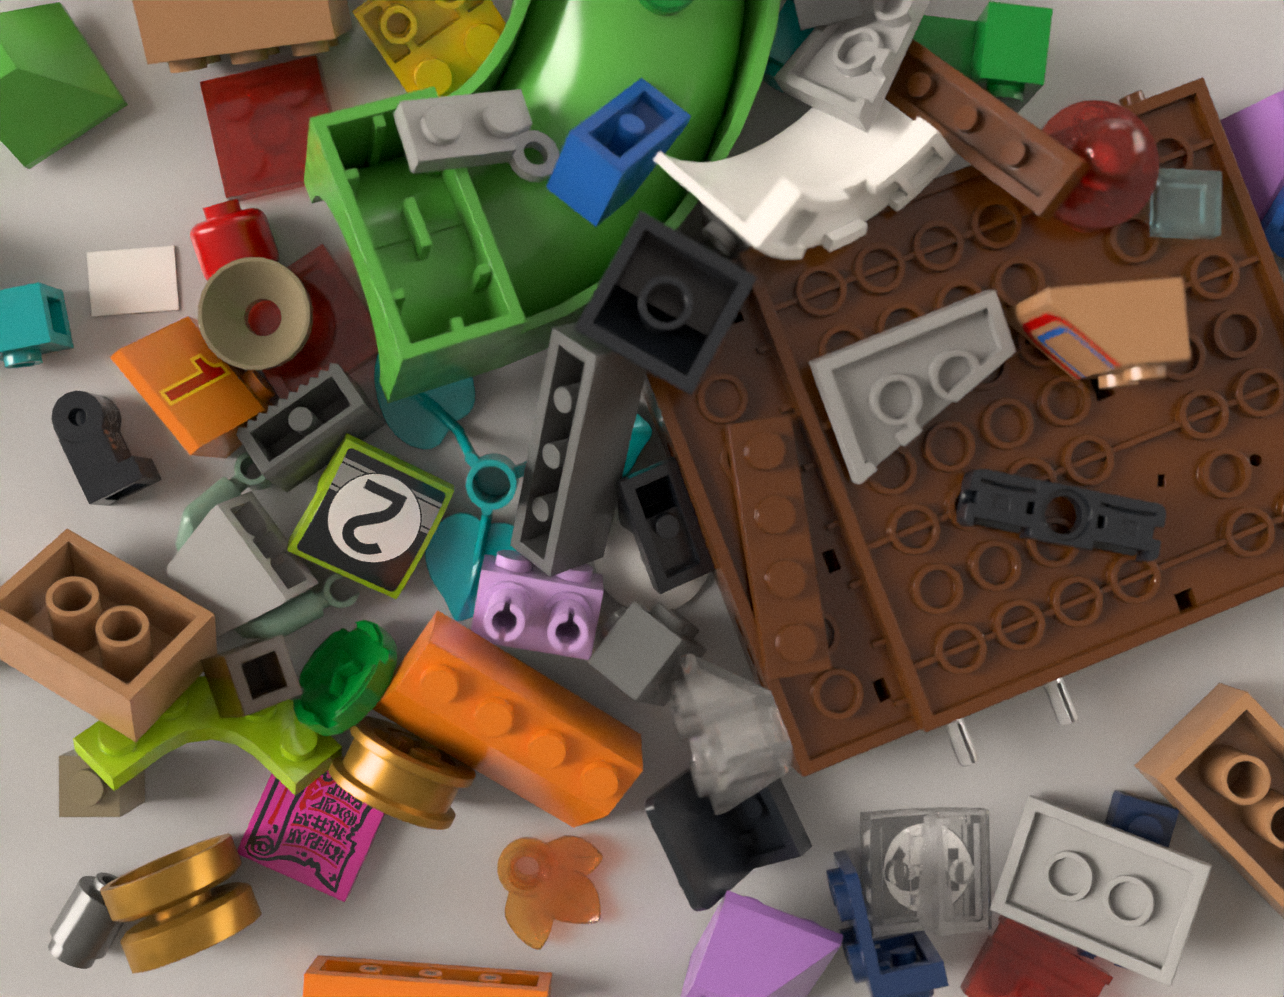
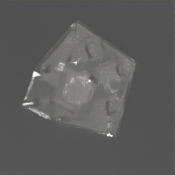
[670,653,793,815]

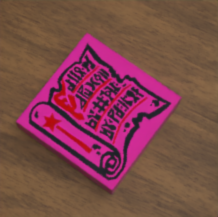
[237,770,385,902]

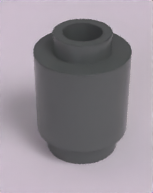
[48,872,125,969]

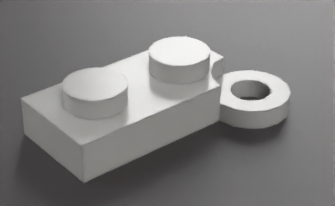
[394,89,560,182]

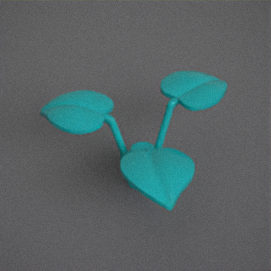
[374,354,652,621]

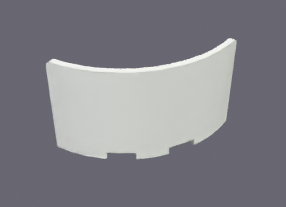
[653,99,956,259]

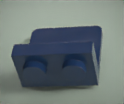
[826,850,949,997]

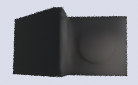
[616,456,715,594]

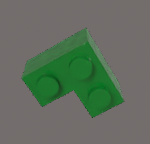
[912,1,1053,113]

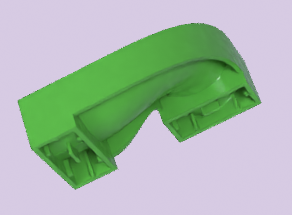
[304,0,781,403]

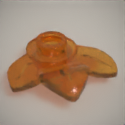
[497,835,603,950]

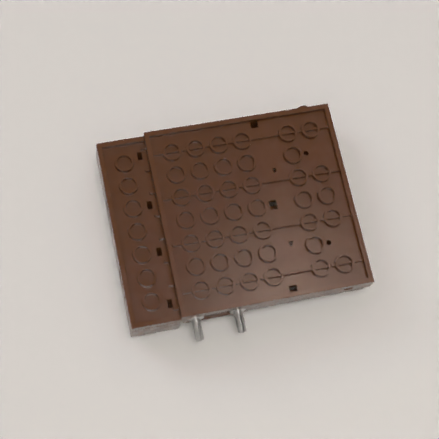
[642,77,1284,777]

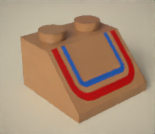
[1006,277,1191,389]

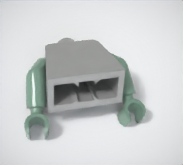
[167,451,360,639]

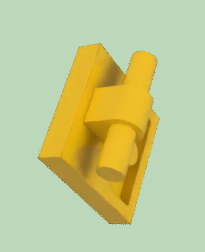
[352,0,506,97]

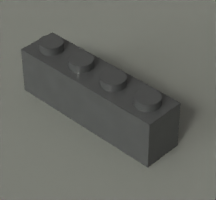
[510,322,647,577]

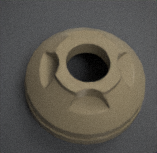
[198,257,313,371]

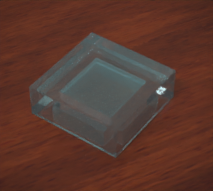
[1150,168,1222,239]

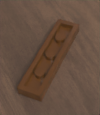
[884,39,1091,221]
[724,415,832,680]

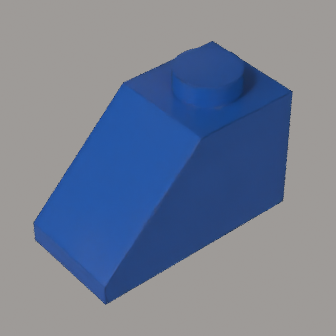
[546,78,691,227]

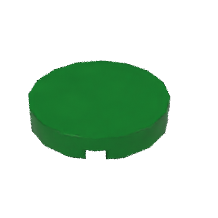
[293,620,397,736]

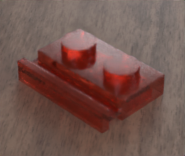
[960,914,1113,997]

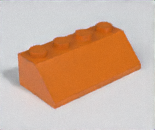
[373,610,643,828]

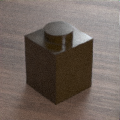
[200,635,303,718]

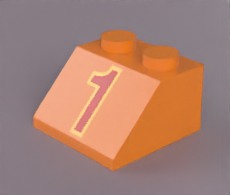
[110,316,275,458]

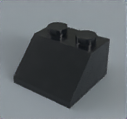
[574,211,758,395]

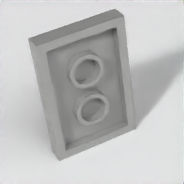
[990,795,1213,987]

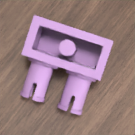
[471,550,604,660]

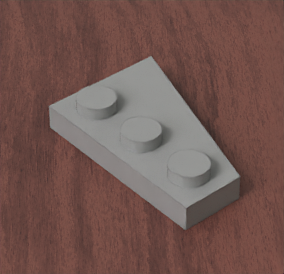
[774,0,930,133]
[809,290,1016,485]

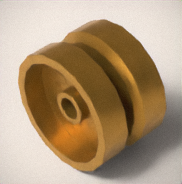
[100,833,262,973]

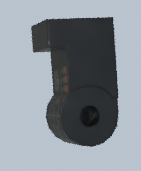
[51,390,162,506]

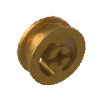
[329,716,476,830]

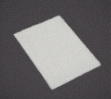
[86,246,179,317]

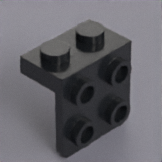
[645,736,812,912]

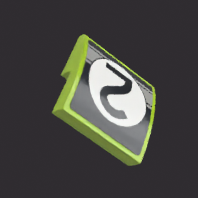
[287,433,454,599]

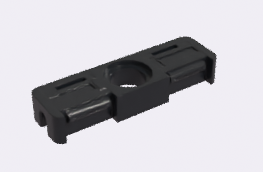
[956,469,1166,561]

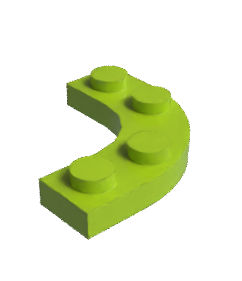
[73,676,342,796]

